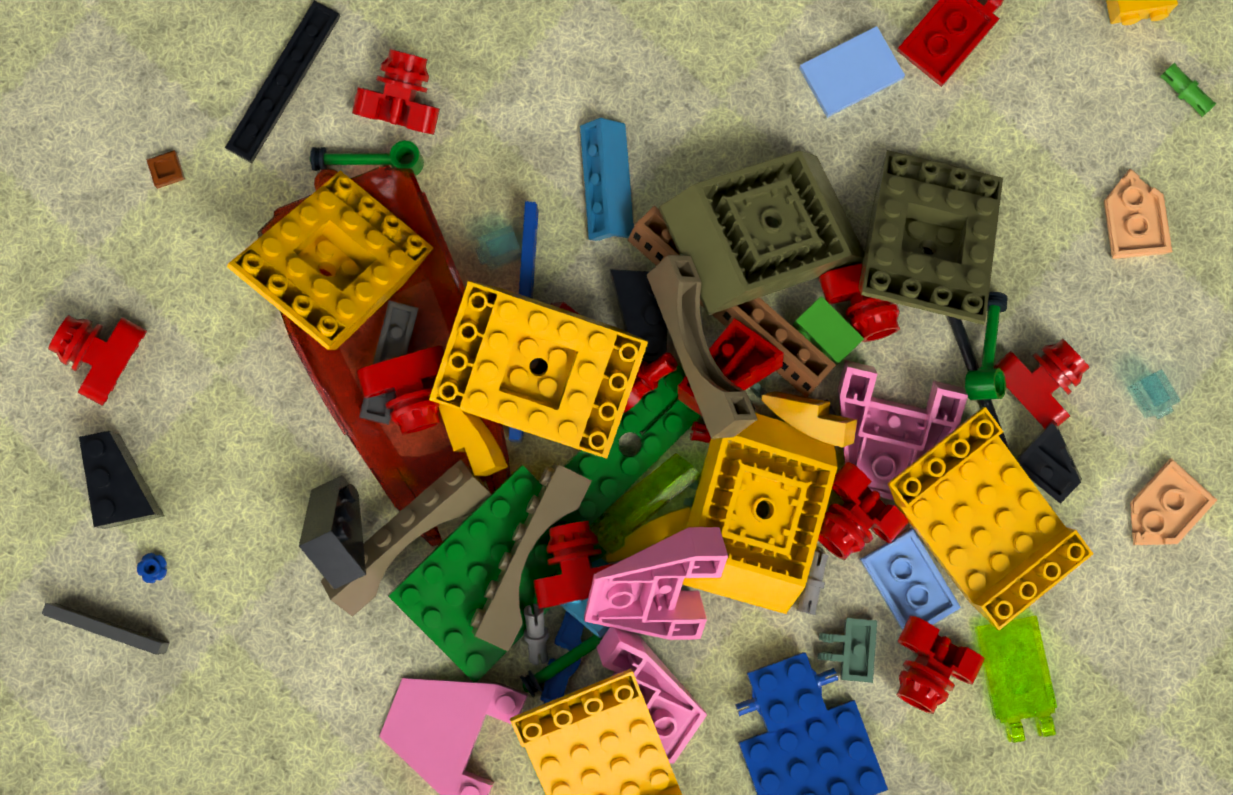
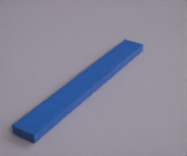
[509,201,539,443]

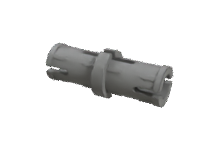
[796,552,829,615]
[524,604,549,665]

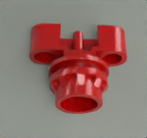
[352,49,440,135]
[818,264,900,342]
[48,315,147,406]
[994,338,1090,428]
[357,346,444,435]
[818,462,909,560]
[533,521,616,609]
[896,616,985,714]

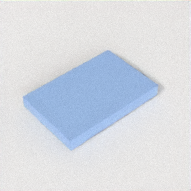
[799,26,905,118]
[860,528,961,631]

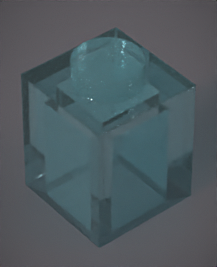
[475,225,522,271]
[1127,369,1181,420]

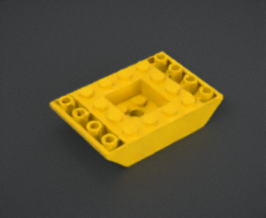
[227,170,434,350]
[429,281,648,459]
[682,413,837,614]

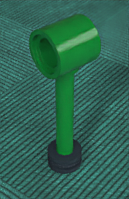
[310,140,424,177]
[965,292,1008,401]
[520,633,602,698]

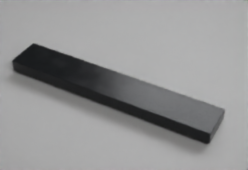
[225,0,341,164]

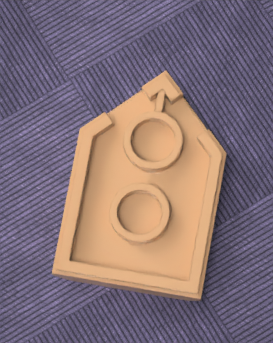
[1104,169,1172,259]
[1130,458,1217,545]

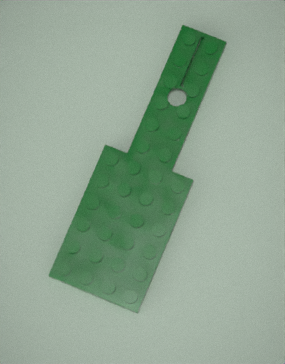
[388,363,701,682]

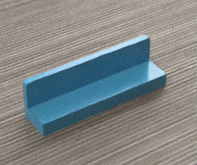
[580,118,634,241]

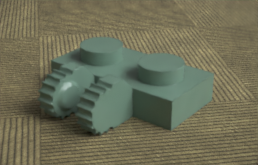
[818,618,877,683]

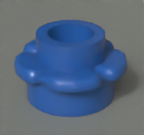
[137,553,167,583]

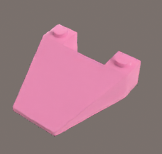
[838,360,968,500]
[584,527,728,640]
[597,627,707,764]
[379,678,528,795]

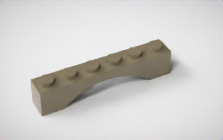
[647,255,758,439]
[321,459,491,617]
[470,463,591,652]

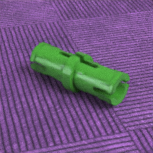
[1160,63,1217,117]

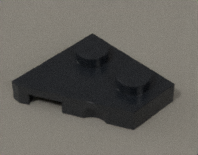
[1016,420,1082,504]

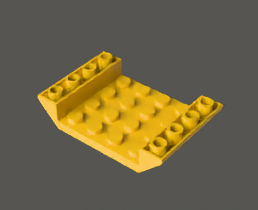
[887,407,1094,631]
[510,668,682,795]

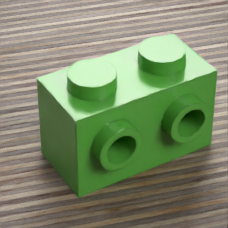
[792,296,864,369]

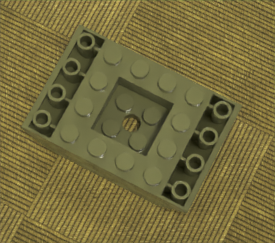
[659,150,864,315]
[858,150,1003,325]

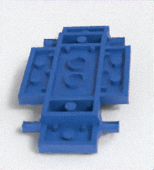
[735,652,888,795]

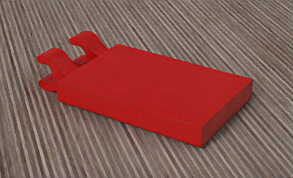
[897,0,1004,87]

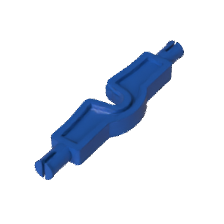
[540,611,584,704]

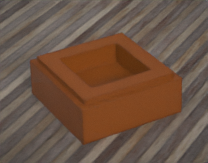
[146,150,185,189]

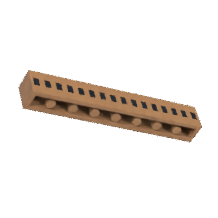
[628,205,836,397]

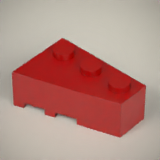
[678,318,784,417]

